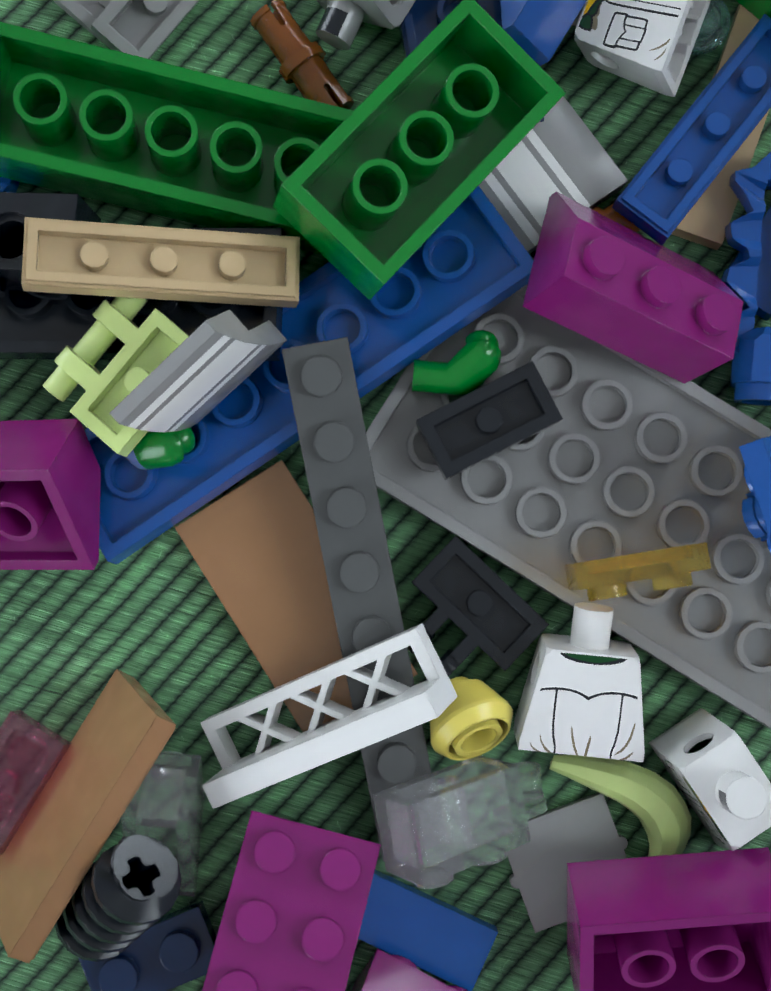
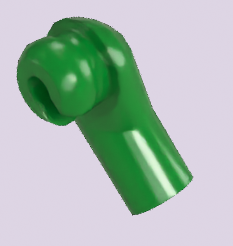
[412,330,502,396]

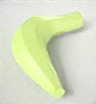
[549,755,691,857]

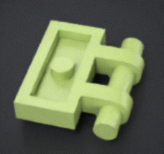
[42,297,189,457]

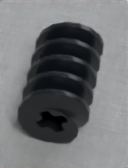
[55,834,182,962]

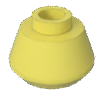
[429,676,513,761]

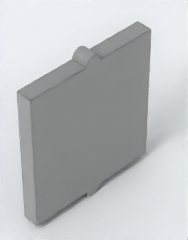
[497,792,628,933]

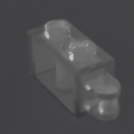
[373,755,548,889]

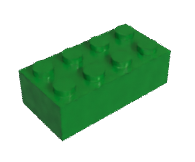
[273,0,566,300]

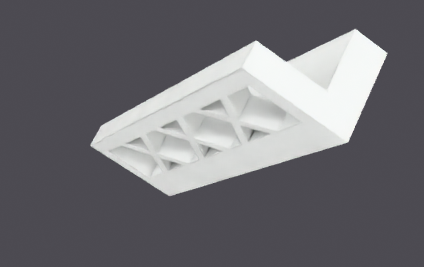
[200,623,458,809]

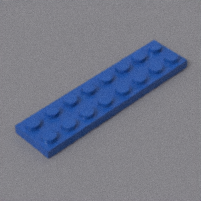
[84,186,534,565]

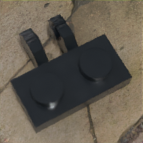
[408,536,549,676]

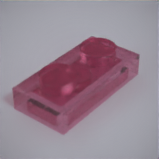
[0,710,72,855]

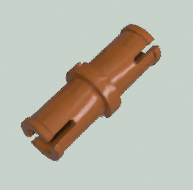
[250,0,354,109]

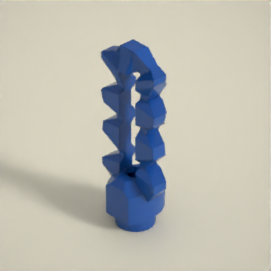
[722,152,771,406]

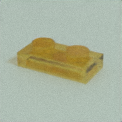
[565,542,711,601]

